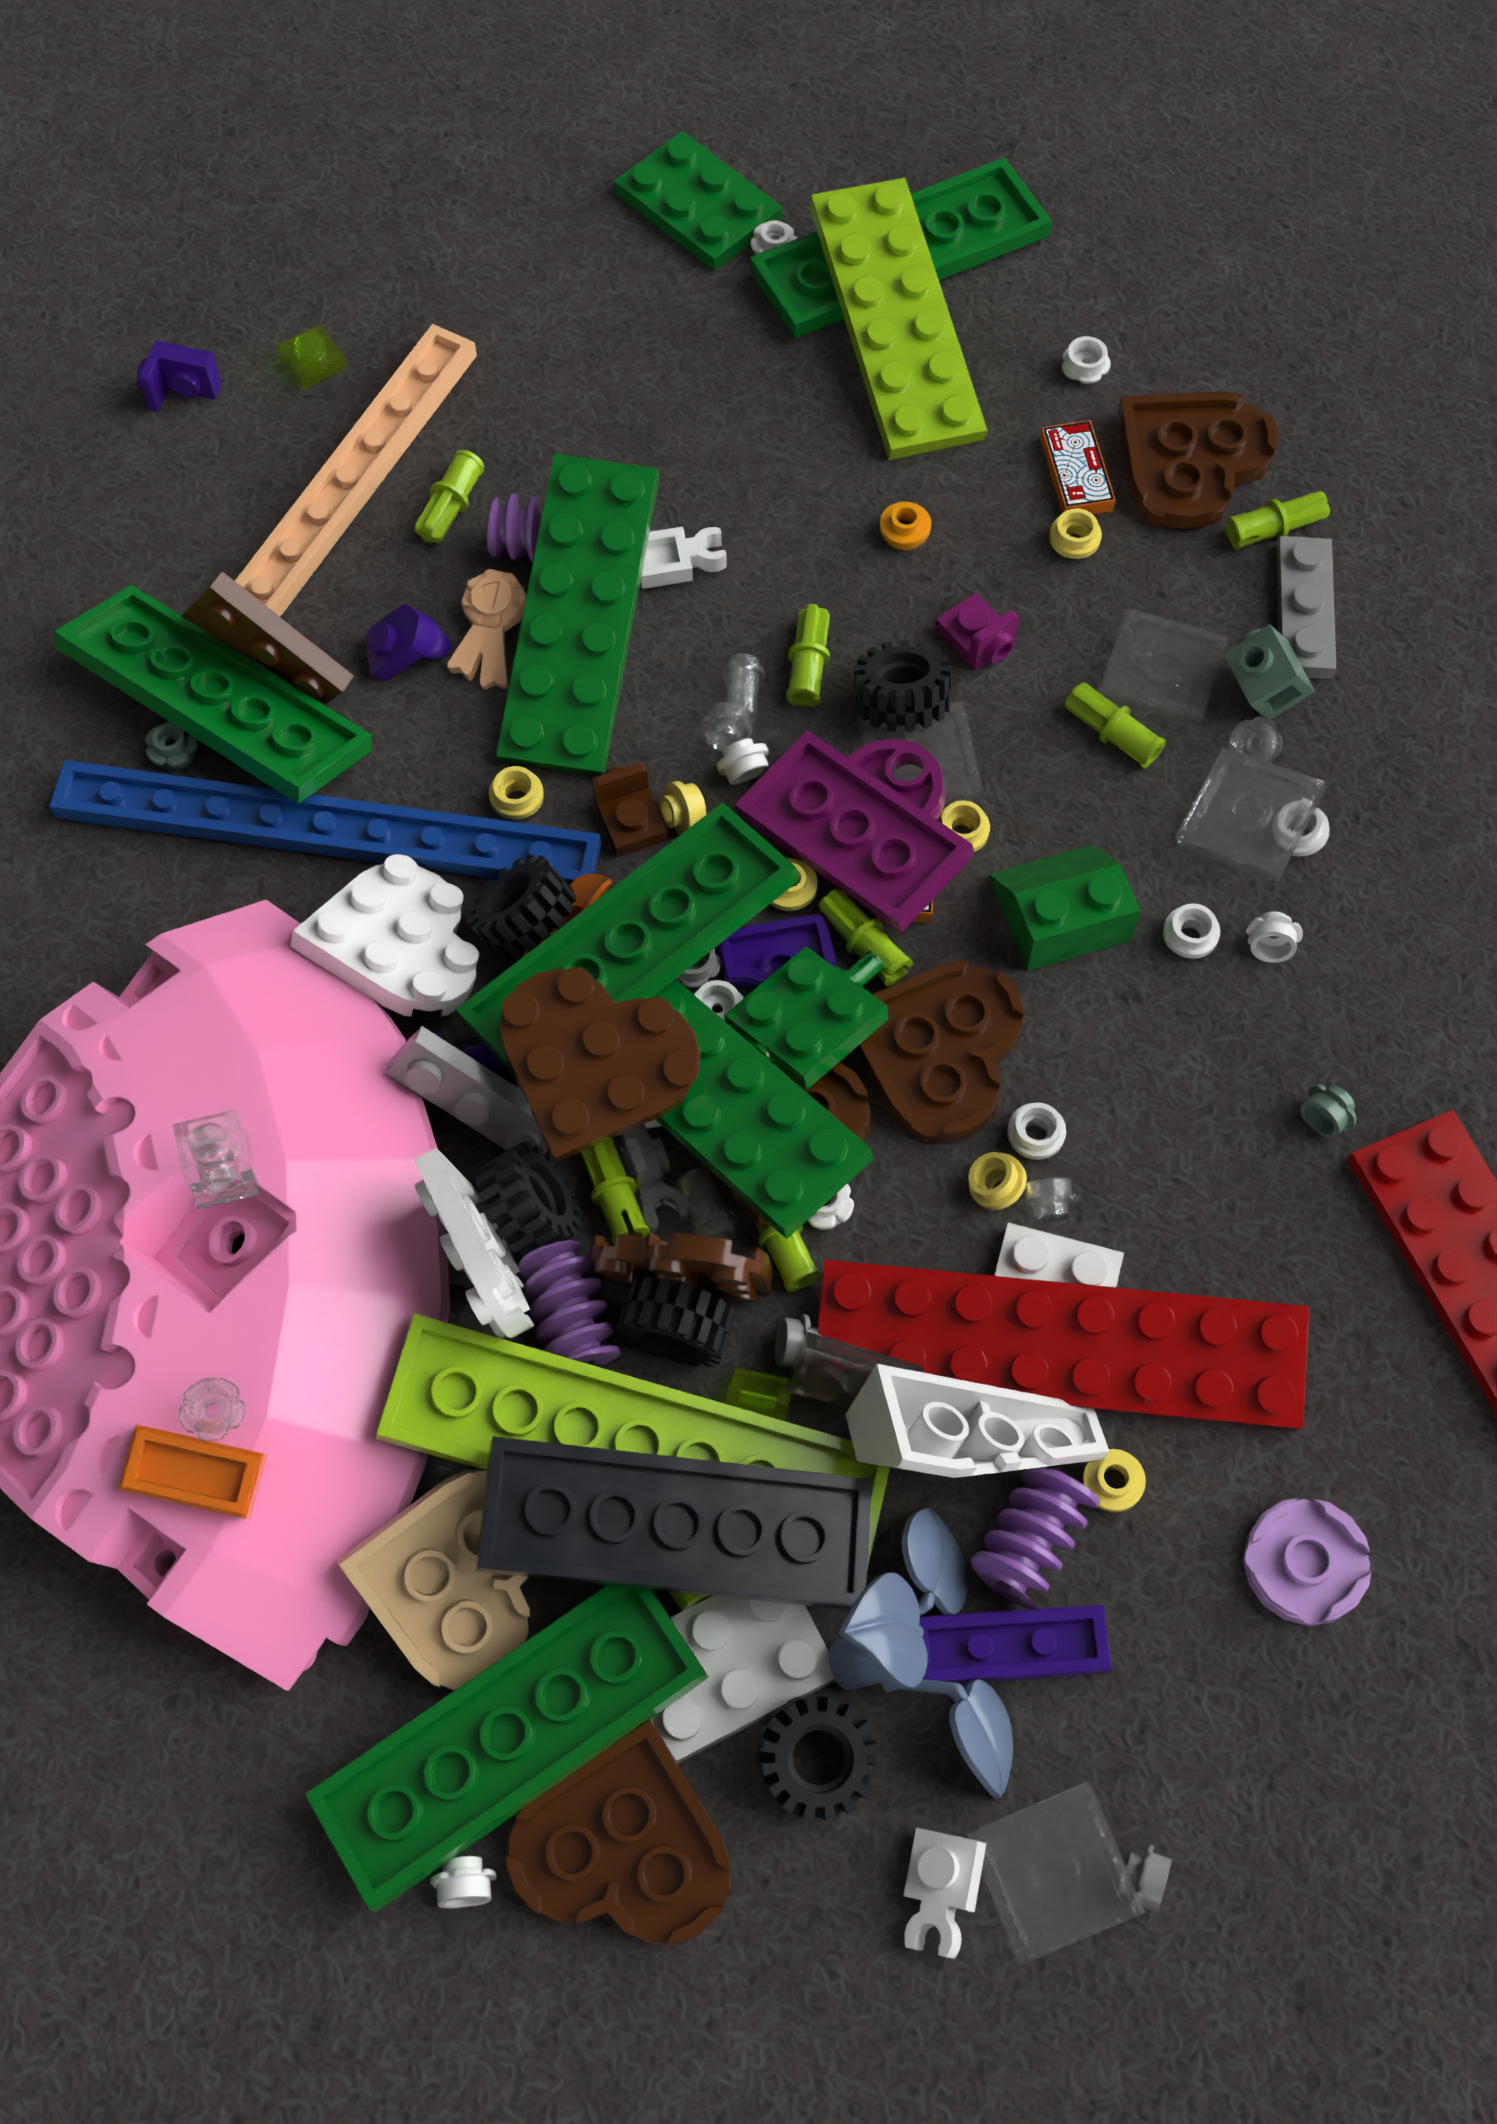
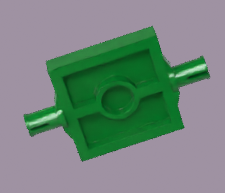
[724,947,889,1090]

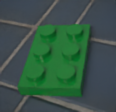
[614,131,783,271]

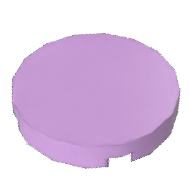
[1243,1498,1371,1626]

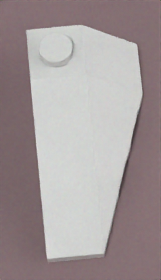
[845,1364,1109,1478]

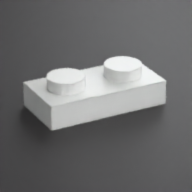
[994,1223,1124,1287]

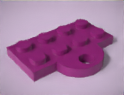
[735,730,974,933]

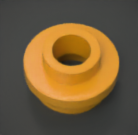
[880,502,931,550]

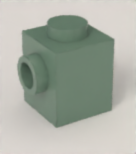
[1224,624,1315,720]

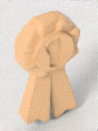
[447,569,527,689]

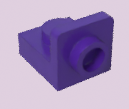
[137,340,222,412]

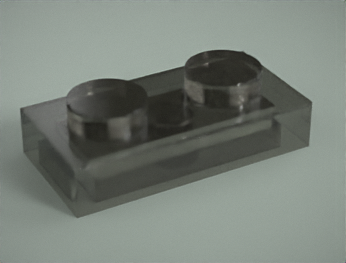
[786,1332,924,1410]

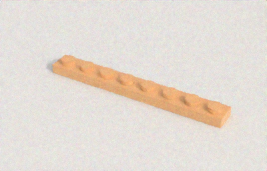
[235,324,477,617]

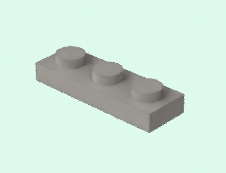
[1276,536,1336,679]
[386,1026,548,1155]

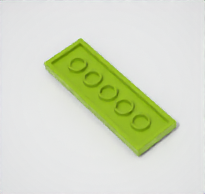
[810,178,987,460]

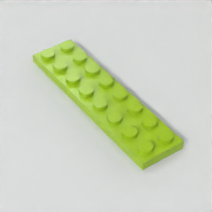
[375,1313,890,1569]

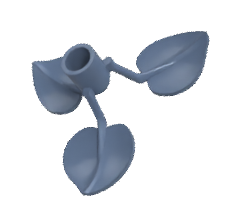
[829,1507,1013,1799]

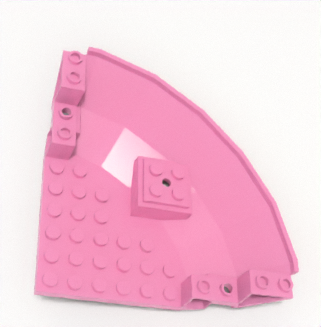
[0,900,450,1691]

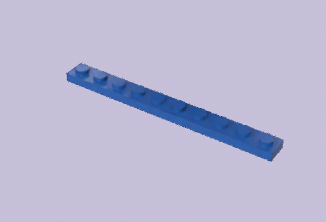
[49,760,601,885]

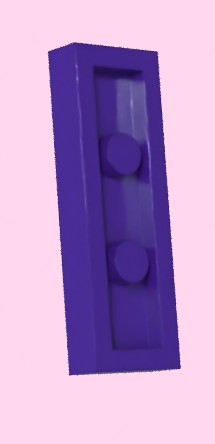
[919,1605,1112,1684]

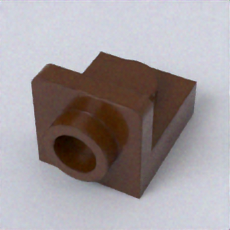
[592,762,668,858]

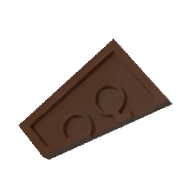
[181,571,354,704]

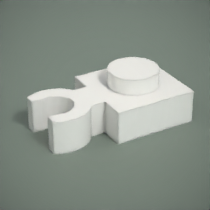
[640,526,727,589]
[904,1828,986,1959]

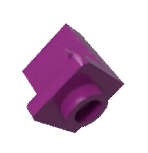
[935,592,1020,671]

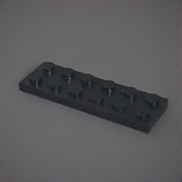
[476,1436,872,1610]

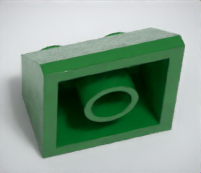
[988,844,1141,971]

